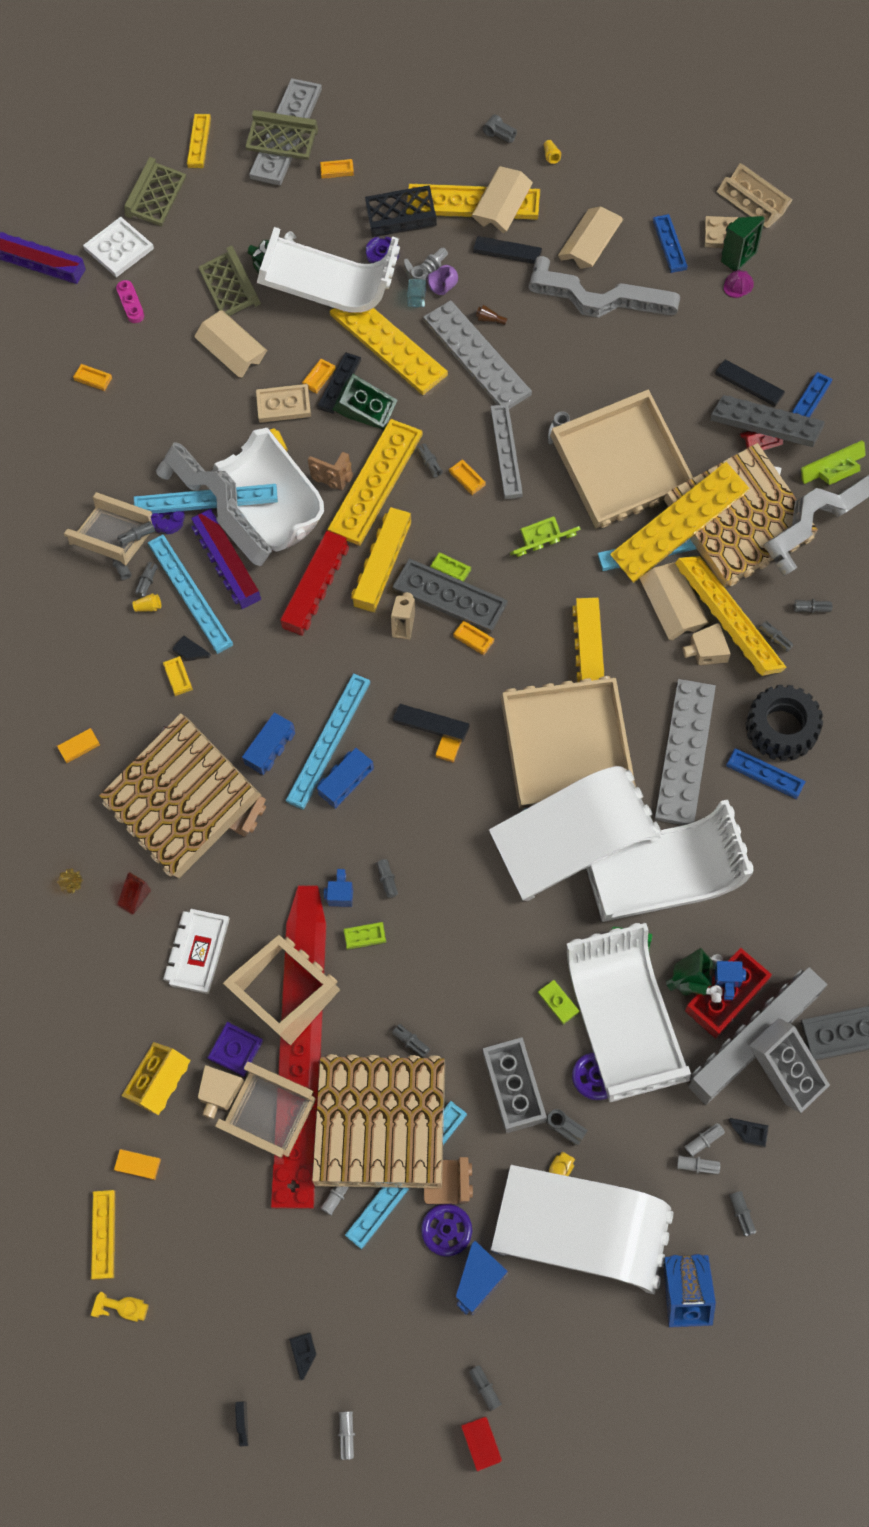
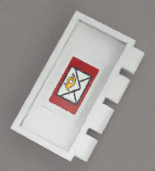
[163,909,230,994]

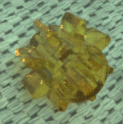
[57,868,83,894]

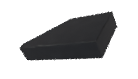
[172,635,211,661]
[729,1118,769,1148]
[289,1333,317,1381]
[235,1401,249,1447]

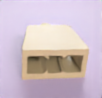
[391,592,415,640]
[683,623,731,665]
[198,1065,244,1119]

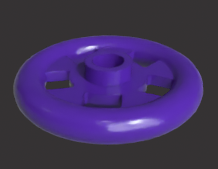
[572,1052,608,1100]
[421,1204,472,1256]

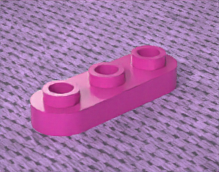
[116,280,144,323]

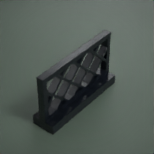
[365,185,437,237]

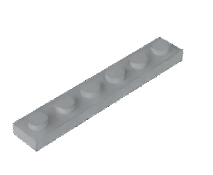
[491,404,523,499]

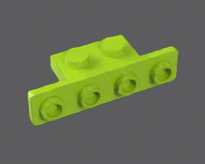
[801,440,866,485]
[510,516,581,557]

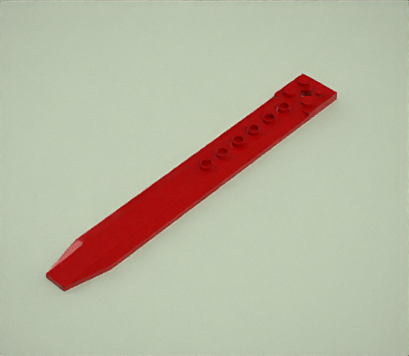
[271,886,326,1209]

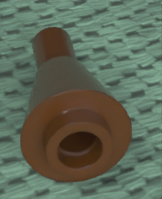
[476,304,508,325]

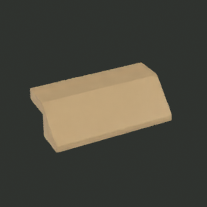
[717,163,793,228]
[472,166,533,233]
[558,206,623,269]
[194,310,267,377]
[639,562,709,640]

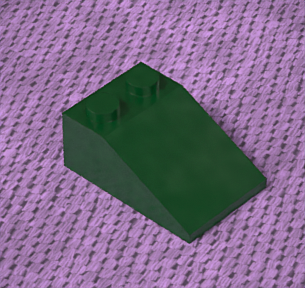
[333,374,398,430]

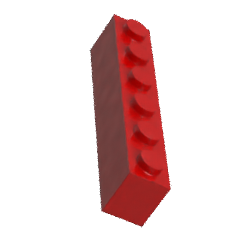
[281,531,349,636]

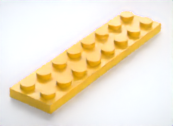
[406,184,540,220]
[330,308,448,395]
[328,419,423,546]
[610,461,750,583]
[675,556,787,676]

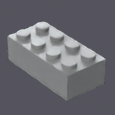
[749,1018,830,1113]
[483,1037,547,1133]

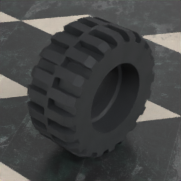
[746,684,823,761]

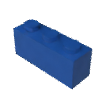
[242,712,295,775]
[317,748,374,809]

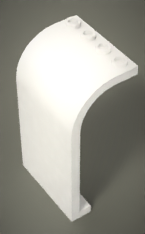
[257,227,400,313]
[489,766,661,901]
[586,800,753,922]
[567,923,691,1102]
[491,1165,673,1295]

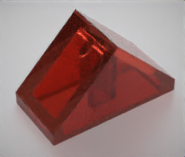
[117,872,151,914]

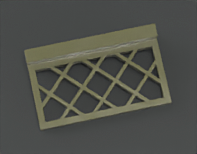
[245,110,318,160]
[124,157,186,227]
[199,245,261,316]

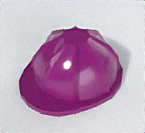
[724,269,754,298]

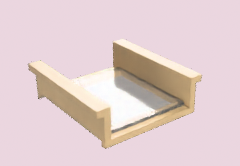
[64,492,152,566]
[215,1061,316,1157]

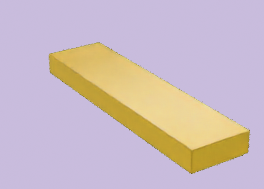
[187,114,211,168]
[91,1190,115,1280]

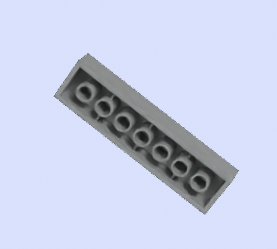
[688,967,827,1105]

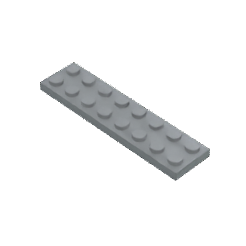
[249,78,322,186]
[423,300,532,409]
[655,679,716,825]

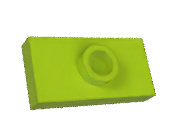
[430,552,471,582]
[344,922,386,950]
[538,980,579,1025]

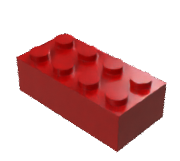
[685,948,772,1039]

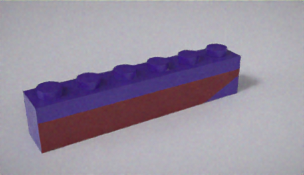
[0,232,86,284]
[191,509,261,609]

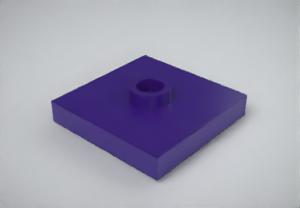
[208,1022,263,1077]

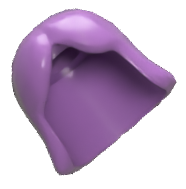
[427,265,458,295]

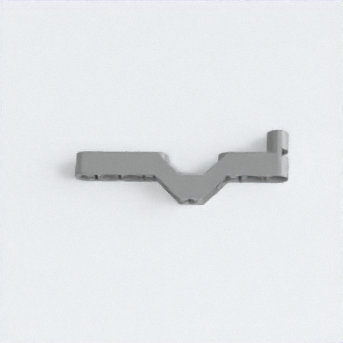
[529,256,680,318]
[156,442,272,566]
[764,474,869,576]

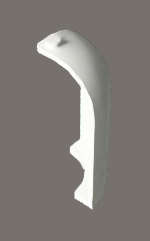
[212,428,324,552]

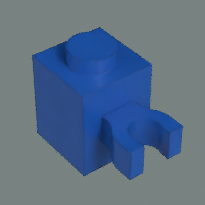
[324,869,353,907]
[715,961,746,1000]

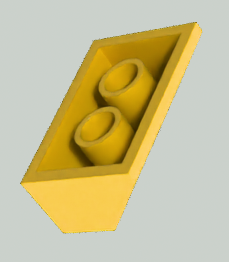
[121,1042,191,1115]

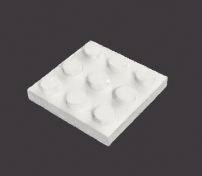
[83,217,154,277]

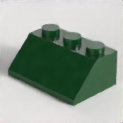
[721,216,765,271]

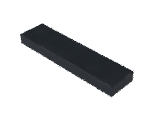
[473,236,542,264]
[317,352,361,414]
[715,359,785,407]
[393,704,470,742]

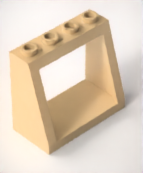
[223,935,340,1045]

